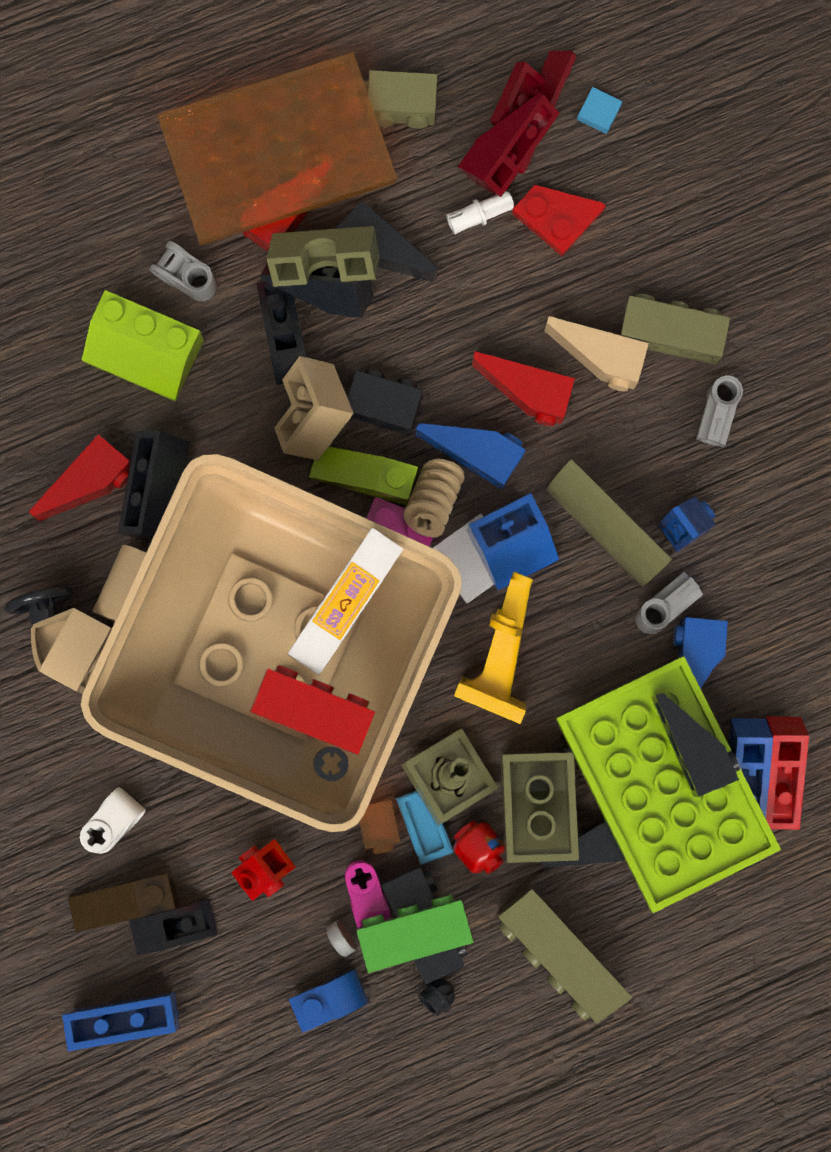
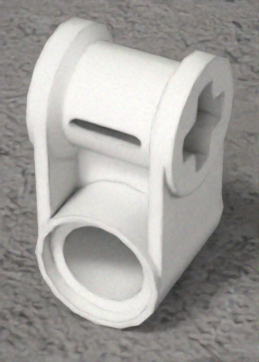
[80,787,146,854]

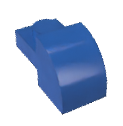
[289,968,369,1033]

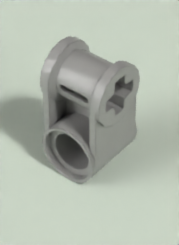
[149,241,217,301]

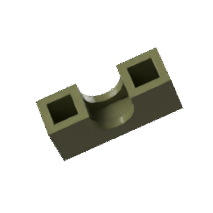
[267,226,380,287]

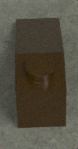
[68,872,180,933]

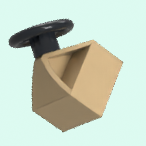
[4,585,112,694]

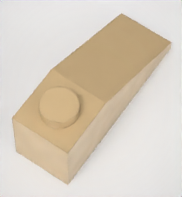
[544,316,649,391]

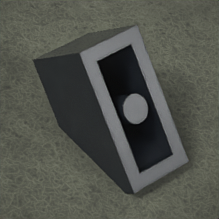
[129,899,218,955]

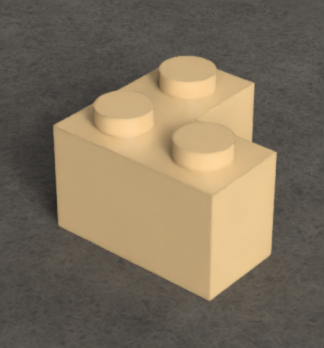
[274,356,354,460]

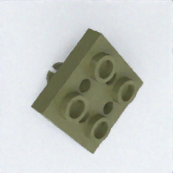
[401,728,498,825]

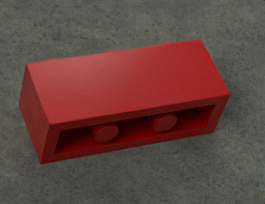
[249,665,375,755]

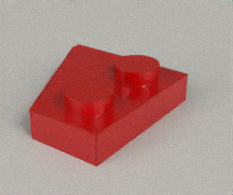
[512,185,606,257]

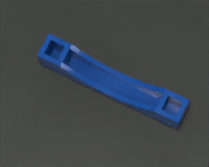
[672,617,728,689]

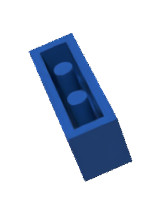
[62,992,180,1051]

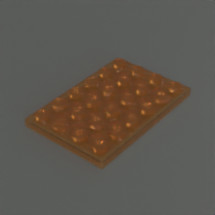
[157,52,397,246]

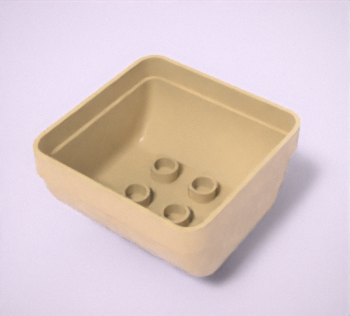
[81,454,462,832]

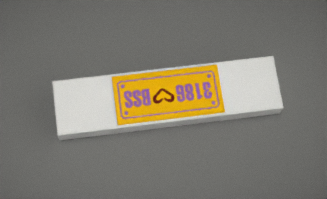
[287,528,403,675]

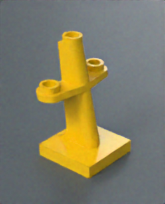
[454,572,533,724]

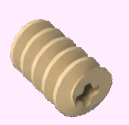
[404,459,465,537]

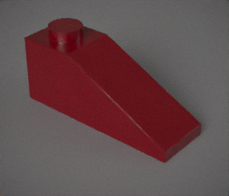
[458,93,560,197]

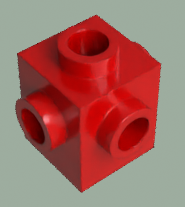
[231,839,296,901]

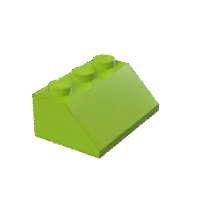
[82,290,204,402]

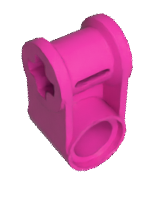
[345,860,392,927]

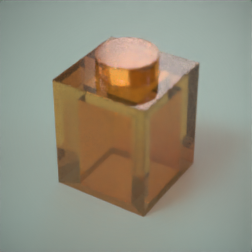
[360,800,400,854]

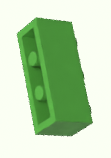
[356,894,473,973]

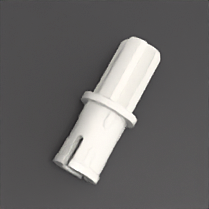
[446,192,514,235]

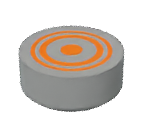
[326,920,357,957]

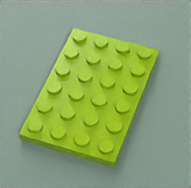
[556,656,781,913]

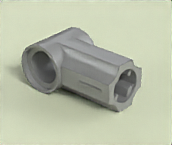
[696,375,743,447]
[635,572,703,634]

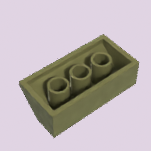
[497,886,632,1023]

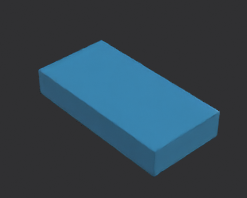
[396,791,453,865]

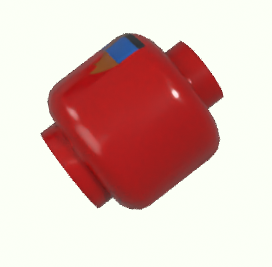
[454,821,506,874]

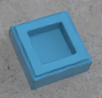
[577,87,623,134]

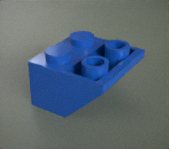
[466,493,559,591]

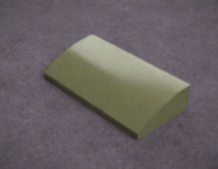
[546,459,672,587]

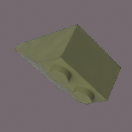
[501,752,579,863]

